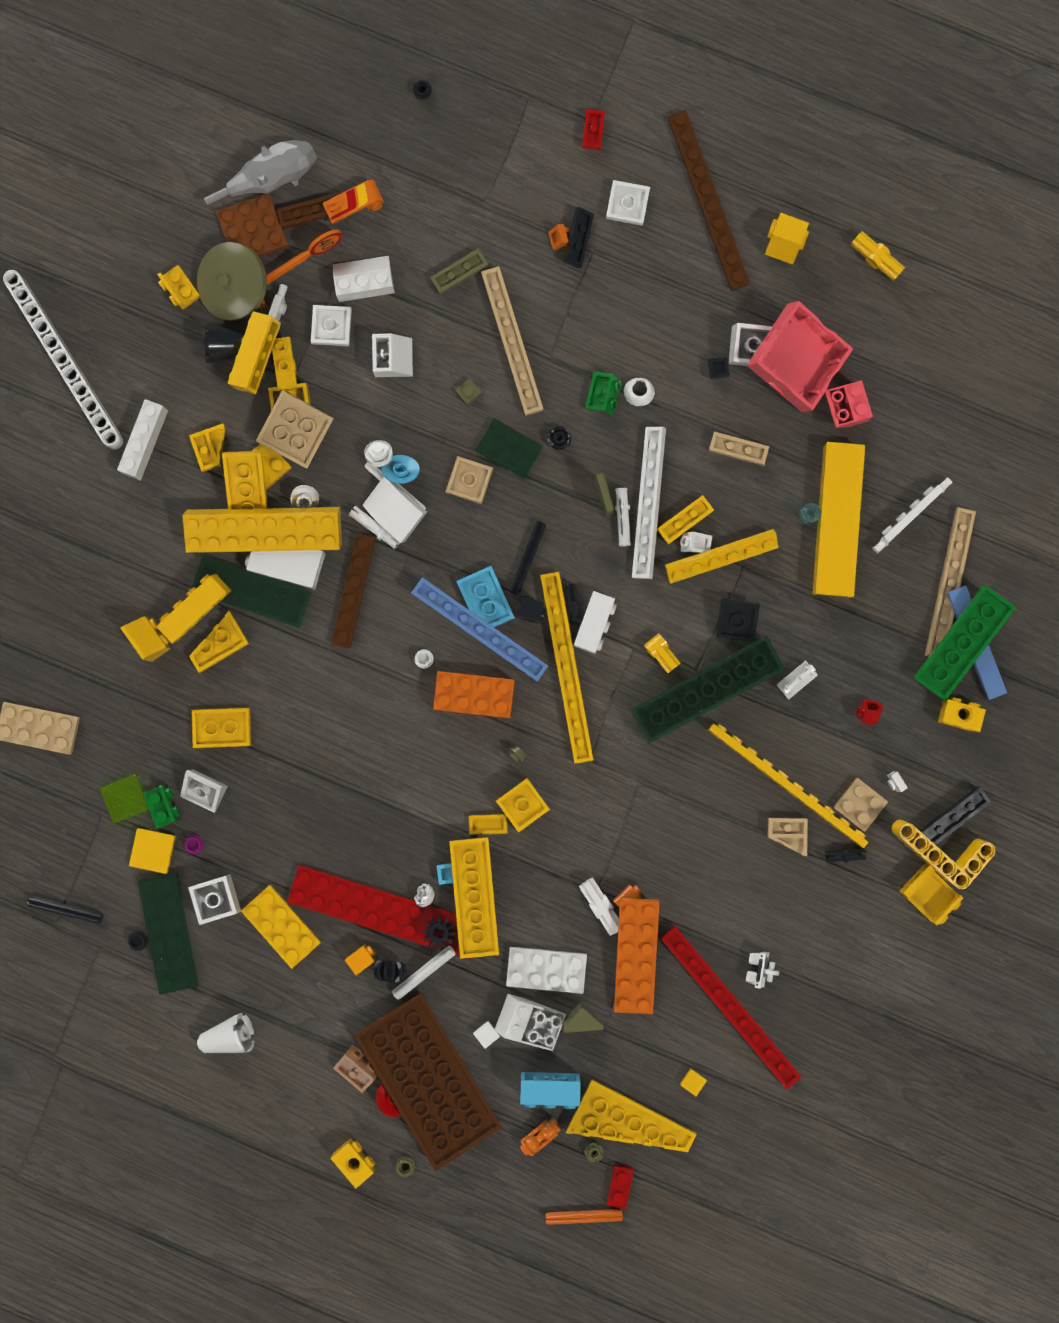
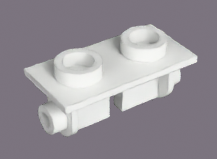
[777,661,818,700]

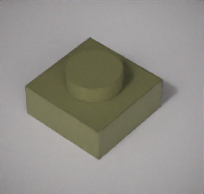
[455,378,482,406]

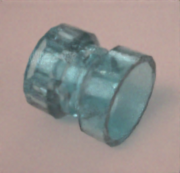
[799,503,821,525]

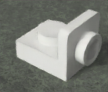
[680,532,712,554]

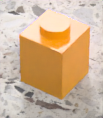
[345,944,377,975]

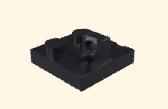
[716,599,760,642]

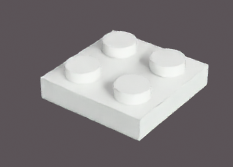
[606,180,650,226]
[311,305,352,346]

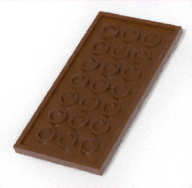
[354,992,502,1171]

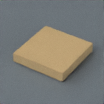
[446,456,493,504]

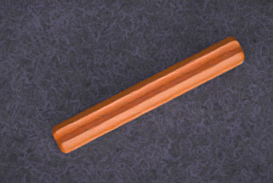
[545,1209,623,1225]

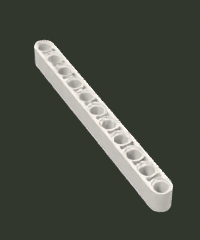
[3,270,123,449]

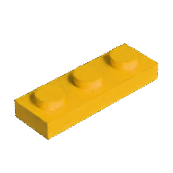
[657,495,714,545]

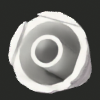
[197,1013,255,1053]

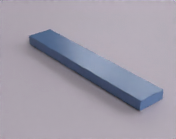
[947,586,1007,700]

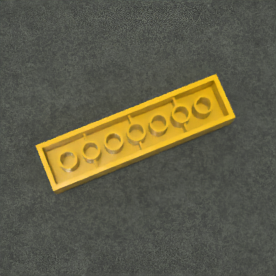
[182,507,342,553]

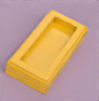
[469,814,508,835]

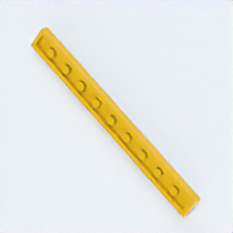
[540,572,593,764]
[707,723,868,848]

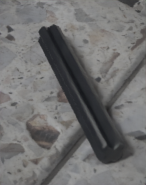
[511,521,546,593]
[27,896,103,924]

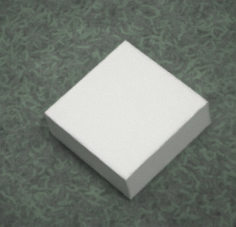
[473,1020,500,1048]

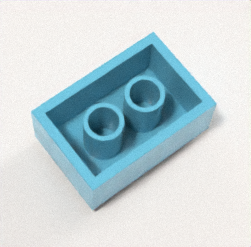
[520,1072,580,1109]

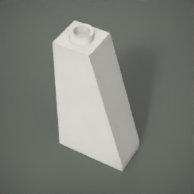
[245,550,325,590]

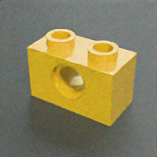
[938,697,986,732]
[330,1138,376,1189]

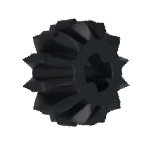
[422,915,456,949]
[373,960,406,982]

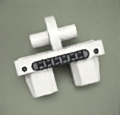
[746,951,779,989]

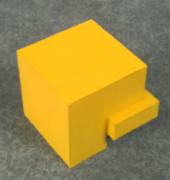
[765,213,809,265]

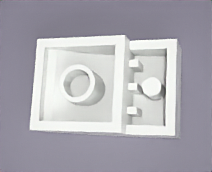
[363,477,427,543]

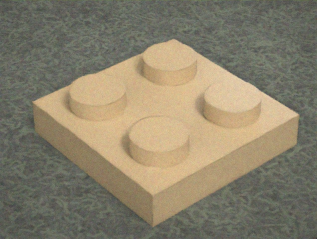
[833,778,888,832]

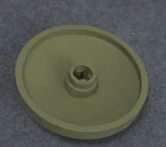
[197,242,267,321]

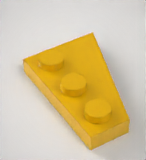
[189,611,250,673]

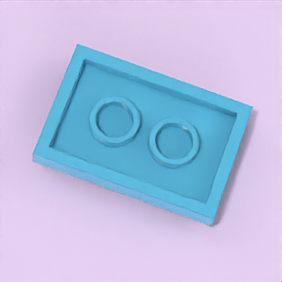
[456,566,515,628]

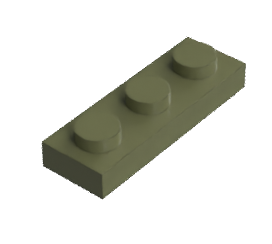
[430,248,489,295]

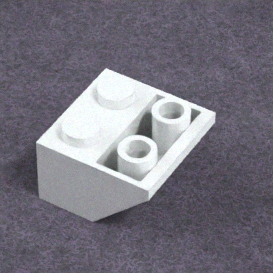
[372,334,413,377]

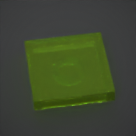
[100,774,149,824]

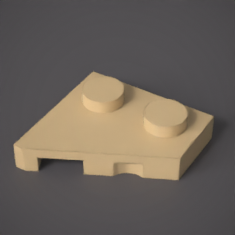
[768,818,808,856]

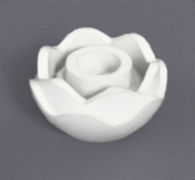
[414,884,435,907]

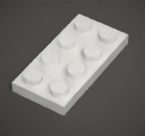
[506,946,587,994]

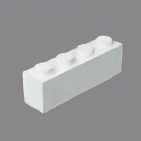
[117,399,168,481]

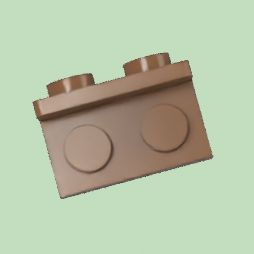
[333,1045,378,1094]

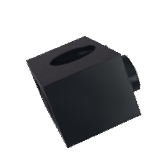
[517,596,547,624]

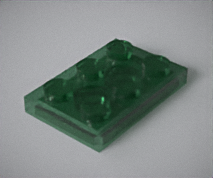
[475,418,543,480]

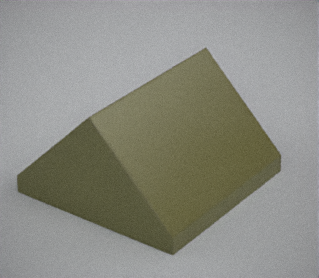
[563,1001,604,1033]

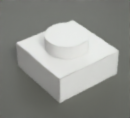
[887,771,907,792]

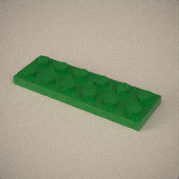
[913,585,1017,701]

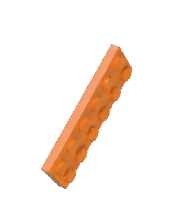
[614,898,660,1014]

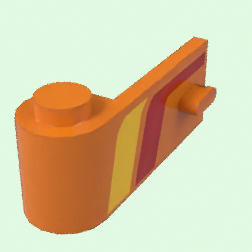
[322,180,384,224]

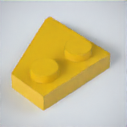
[189,423,226,472]

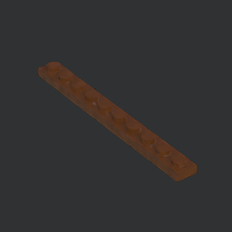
[667,109,750,291]

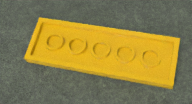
[449,837,499,959]

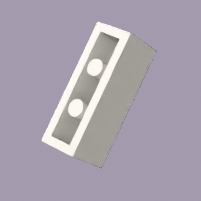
[574,591,617,654]

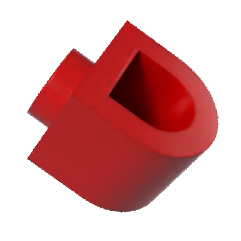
[856,699,883,725]

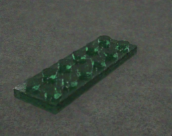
[191,556,312,629]
[137,872,199,995]

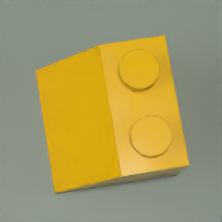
[121,616,171,662]

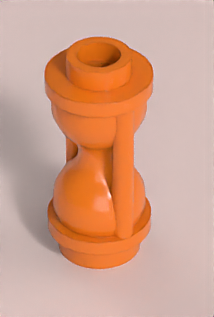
[520,1117,562,1156]

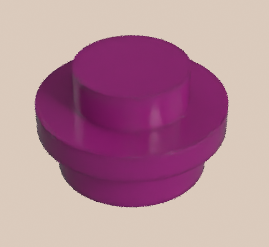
[184,835,204,855]

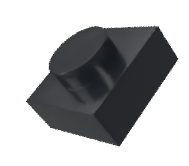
[707,357,730,380]

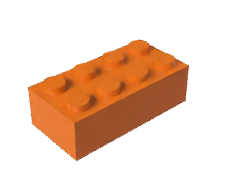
[433,671,515,719]

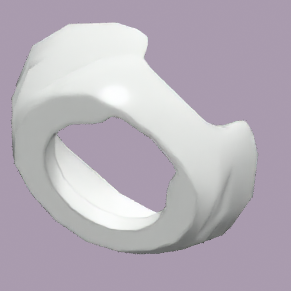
[624,378,655,406]

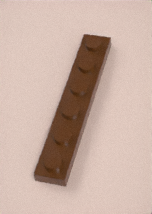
[331,533,376,649]

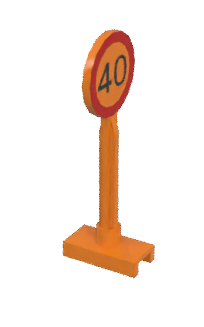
[259,229,343,309]

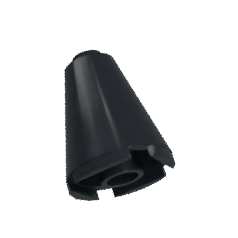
[205,324,245,363]

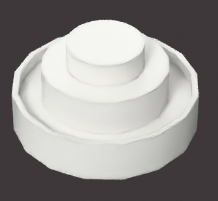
[364,440,393,467]
[290,485,319,508]

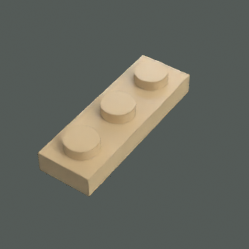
[709,432,769,466]

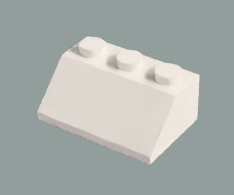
[333,256,395,302]

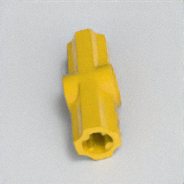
[851,231,905,281]

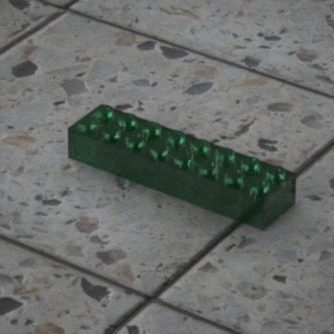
[630,636,786,744]

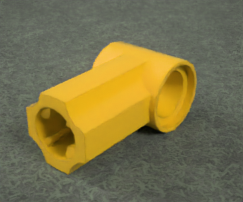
[643,633,680,674]

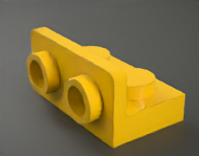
[157,265,200,310]

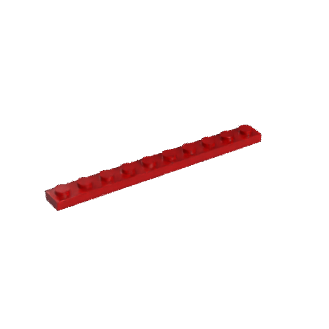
[660,926,801,1089]

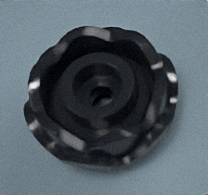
[548,426,571,450]

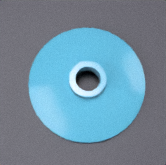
[381,455,420,483]

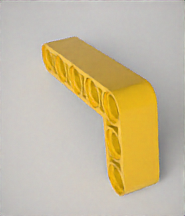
[892,820,995,889]

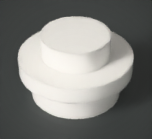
[414,649,434,669]

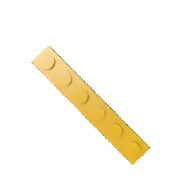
[665,529,779,584]

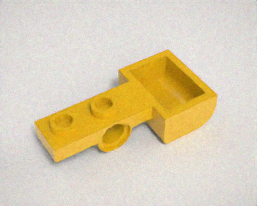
[268,337,311,410]

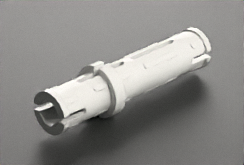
[615,488,631,546]
[349,506,400,549]

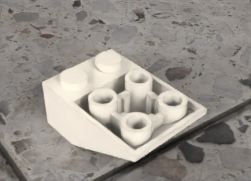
[495,994,566,1051]

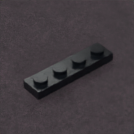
[920,786,991,845]

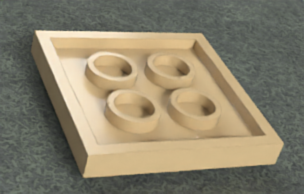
[256,390,334,469]

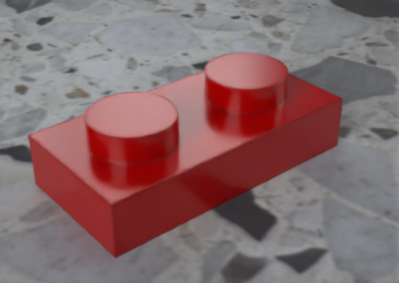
[582,109,605,151]
[607,1164,634,1209]

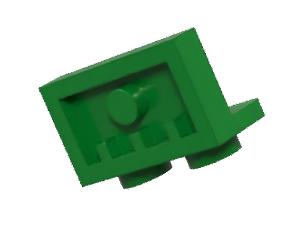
[585,372,621,416]
[143,785,180,829]

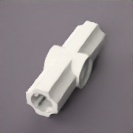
[579,877,619,936]

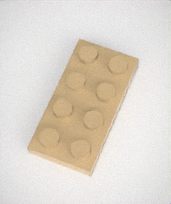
[0,702,80,755]

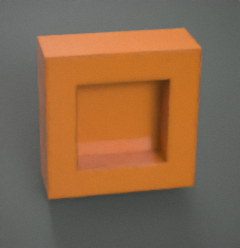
[548,224,570,250]

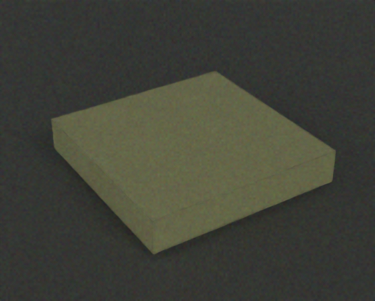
[595,473,614,518]

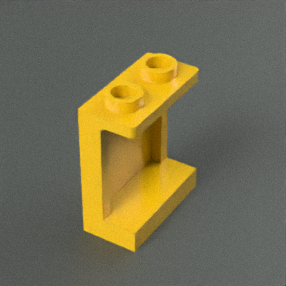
[899,864,963,926]

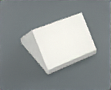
[180,770,228,813]

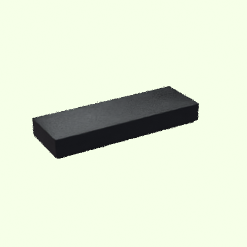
[563,207,594,269]

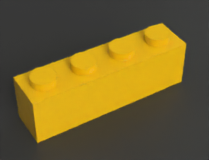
[228,312,281,395]
[156,574,231,643]

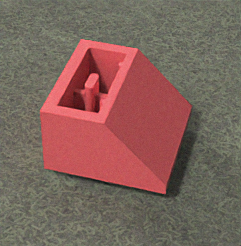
[825,380,873,428]

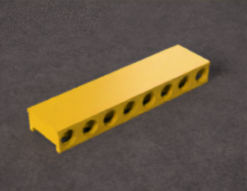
[812,442,865,598]

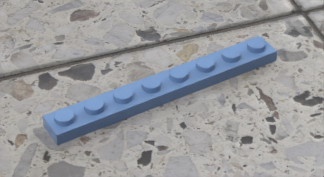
[411,578,548,682]

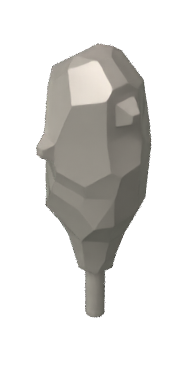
[204,140,317,205]

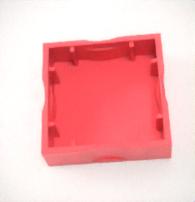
[747,301,853,412]

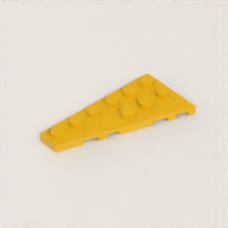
[565,1079,697,1152]

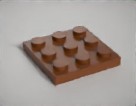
[216,193,288,257]

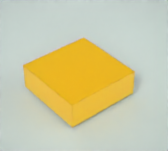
[680,1068,707,1096]

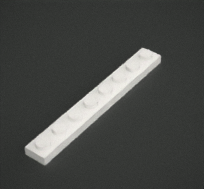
[632,427,666,579]

